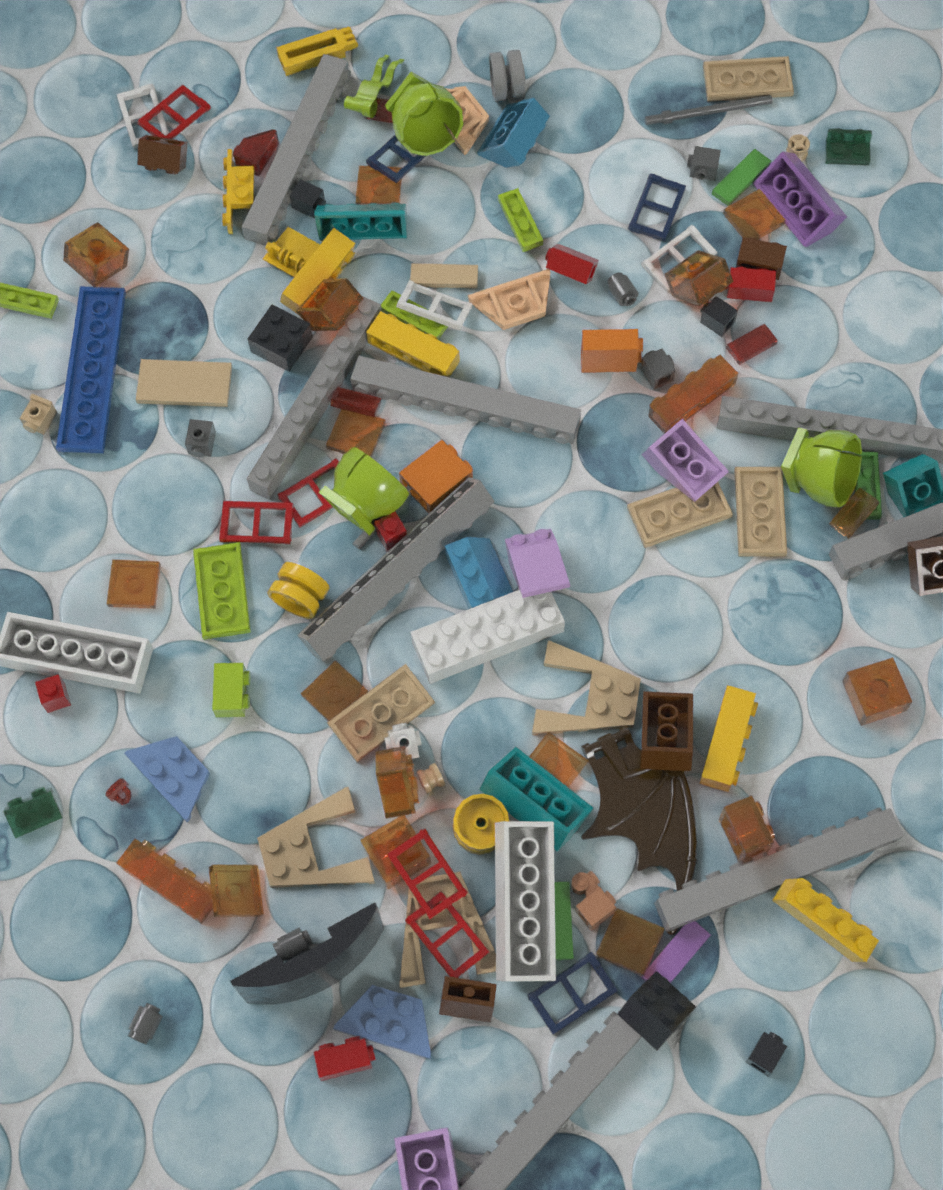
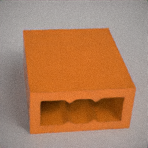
[581,329,643,373]
[399,440,473,513]

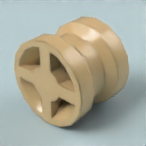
[786,134,810,162]
[416,763,445,794]

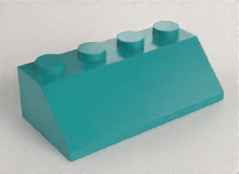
[315,202,407,241]
[479,747,594,852]

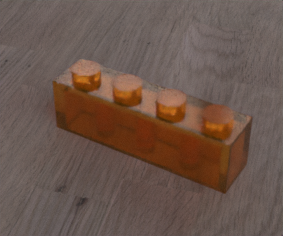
[648,354,738,434]
[116,838,220,924]

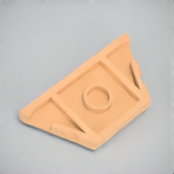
[445,86,489,155]
[468,269,550,330]

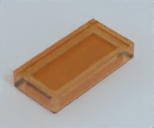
[829,488,879,539]

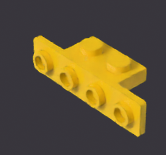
[222,149,254,234]

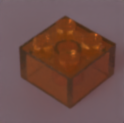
[63,222,129,288]
[664,250,733,306]
[296,278,364,331]
[842,657,913,726]
[375,746,420,819]
[719,795,775,864]
[360,814,432,890]

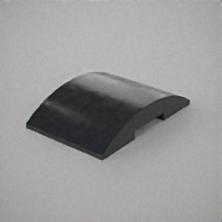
[230,902,384,1005]

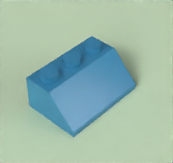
[477,98,550,168]
[445,537,513,609]

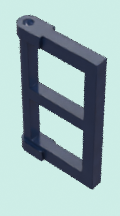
[366,135,426,183]
[628,173,686,242]
[527,952,618,1035]

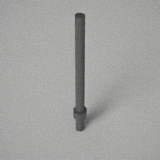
[645,95,773,125]

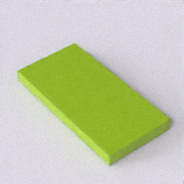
[193,542,251,640]

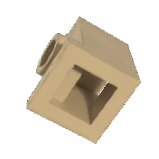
[20,394,57,435]

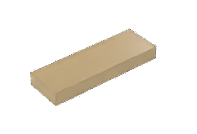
[410,263,478,288]

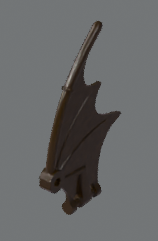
[581,726,698,935]

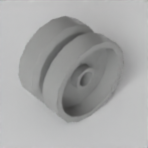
[489,49,525,102]

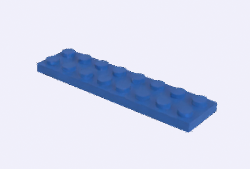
[56,286,126,454]

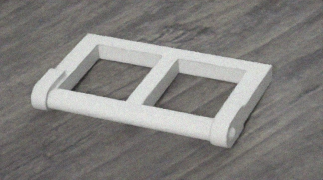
[117,84,169,148]
[641,225,718,292]
[396,280,472,331]

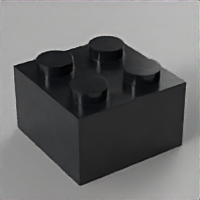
[247,304,313,372]
[617,971,696,1051]

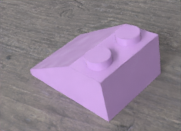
[642,419,729,502]
[505,529,570,598]
[394,1128,459,1190]

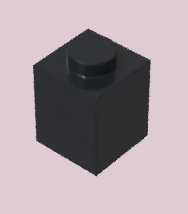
[289,179,326,219]
[700,296,738,337]
[745,1032,787,1077]

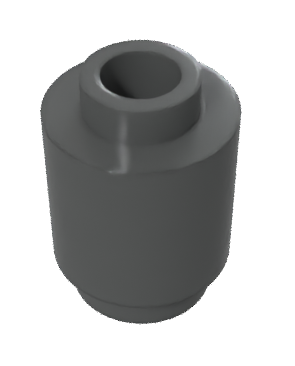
[608,272,638,306]
[273,927,313,962]
[128,1003,163,1045]

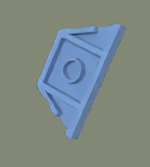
[124,736,210,822]
[333,985,431,1059]

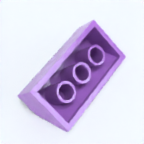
[753,151,847,247]

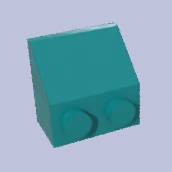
[882,454,943,518]

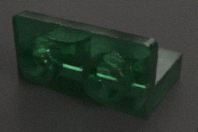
[825,128,872,165]
[3,786,63,839]

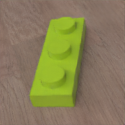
[498,188,543,252]
[0,283,59,319]
[381,290,448,340]

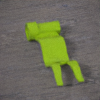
[344,55,404,118]

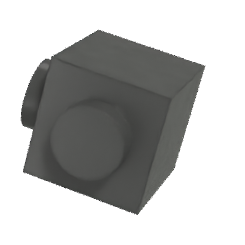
[687,146,721,181]
[641,348,675,390]
[185,419,216,458]

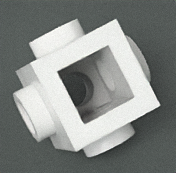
[384,723,421,762]

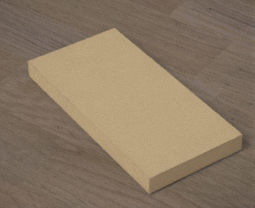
[703,56,794,102]
[136,359,232,407]
[734,467,787,557]
[627,482,733,548]
[327,664,435,762]

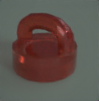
[105,778,132,805]

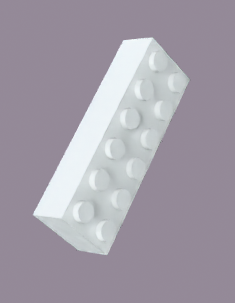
[410,590,565,684]
[0,612,153,694]
[495,821,556,982]

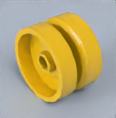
[267,562,330,619]
[453,794,509,855]

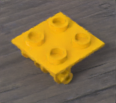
[262,227,320,277]

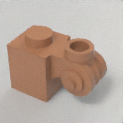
[571,871,616,931]

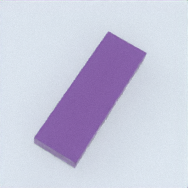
[641,921,711,983]

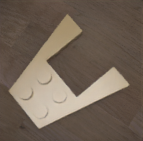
[532,640,641,735]
[257,787,375,888]
[399,872,496,988]

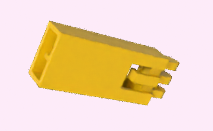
[276,27,358,76]

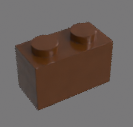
[137,135,188,174]
[736,237,787,280]
[439,976,497,1023]

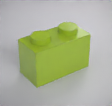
[212,663,251,717]

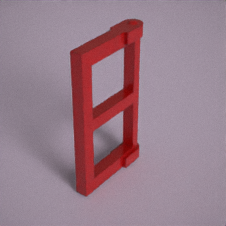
[138,85,211,139]
[277,458,339,528]
[219,501,294,545]
[387,828,468,919]
[405,891,489,978]

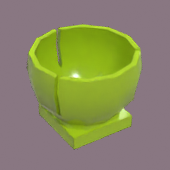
[385,72,463,156]
[781,427,862,507]
[319,447,409,536]

